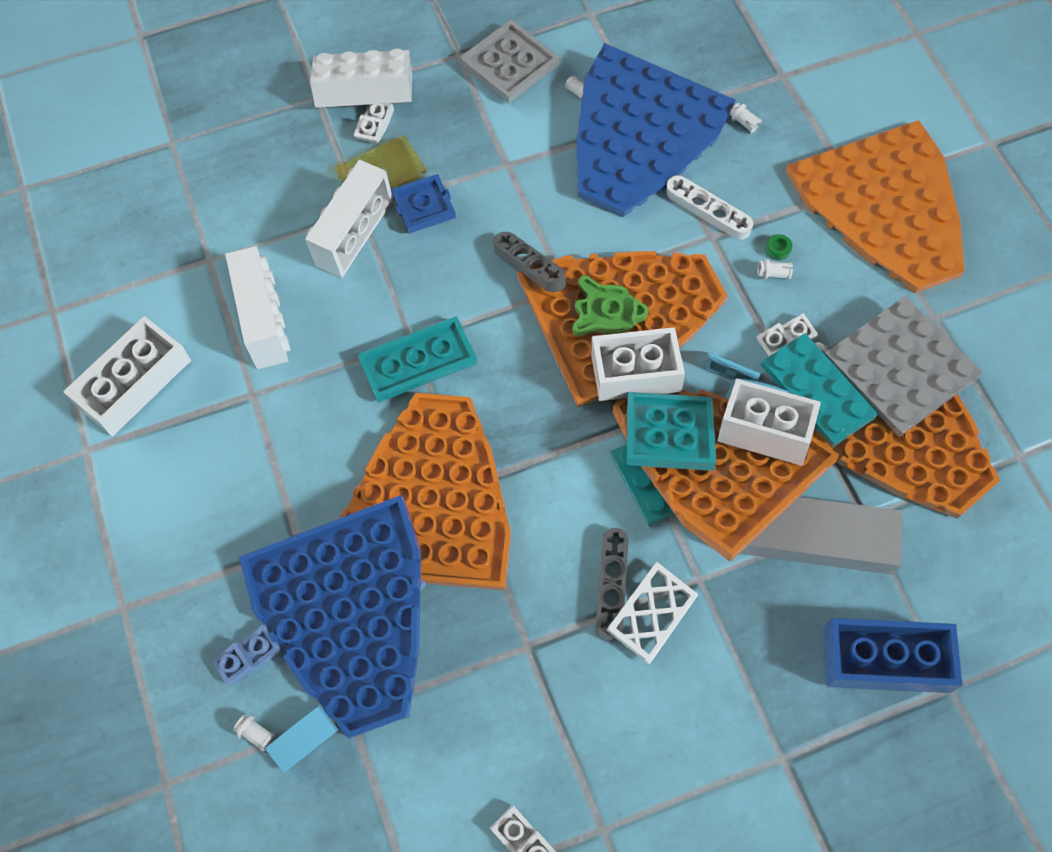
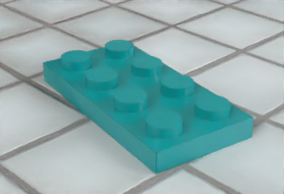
[357,316,478,403]
[761,333,878,448]

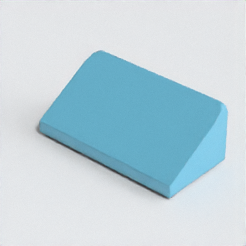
[704,352,761,382]

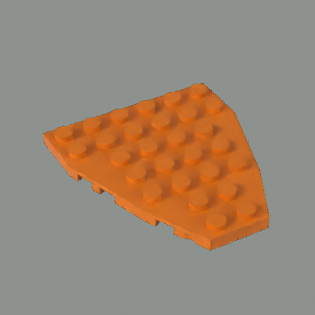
[786,120,964,293]
[517,251,728,408]
[613,390,839,562]
[339,393,511,591]
[812,394,1000,519]

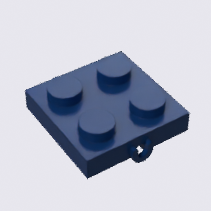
[391,174,456,234]

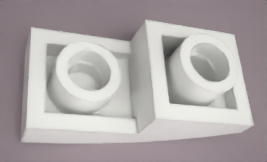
[354,103,394,143]
[756,313,818,357]
[489,805,556,852]

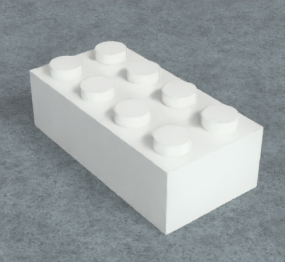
[310,49,412,108]
[305,160,393,278]
[225,246,291,370]
[63,316,191,437]

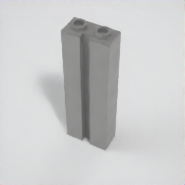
[739,497,902,575]

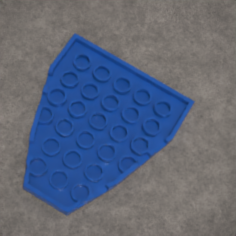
[576,43,736,217]
[239,495,421,738]

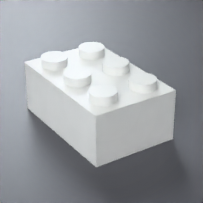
[591,327,685,401]
[718,379,821,466]

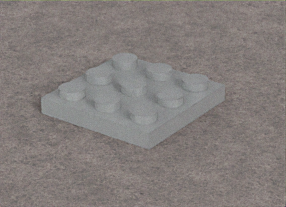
[460,19,560,103]

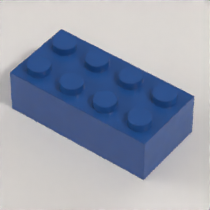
[824,618,963,693]

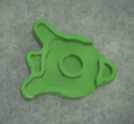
[572,275,648,337]

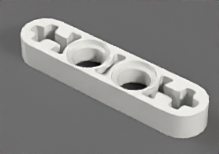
[666,176,753,240]

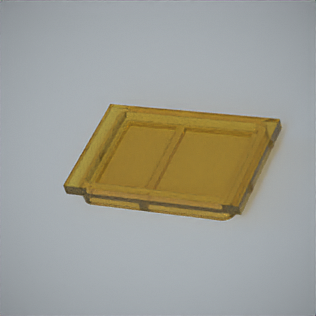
[334,135,427,189]

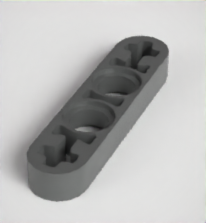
[493,232,566,292]
[596,528,629,642]

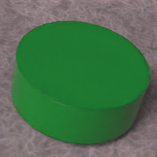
[765,234,792,261]

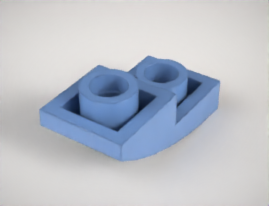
[212,625,281,685]

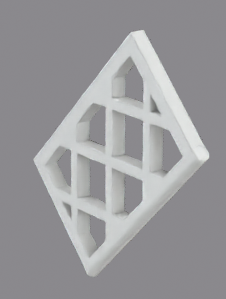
[606,562,698,664]

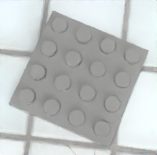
[825,296,983,437]

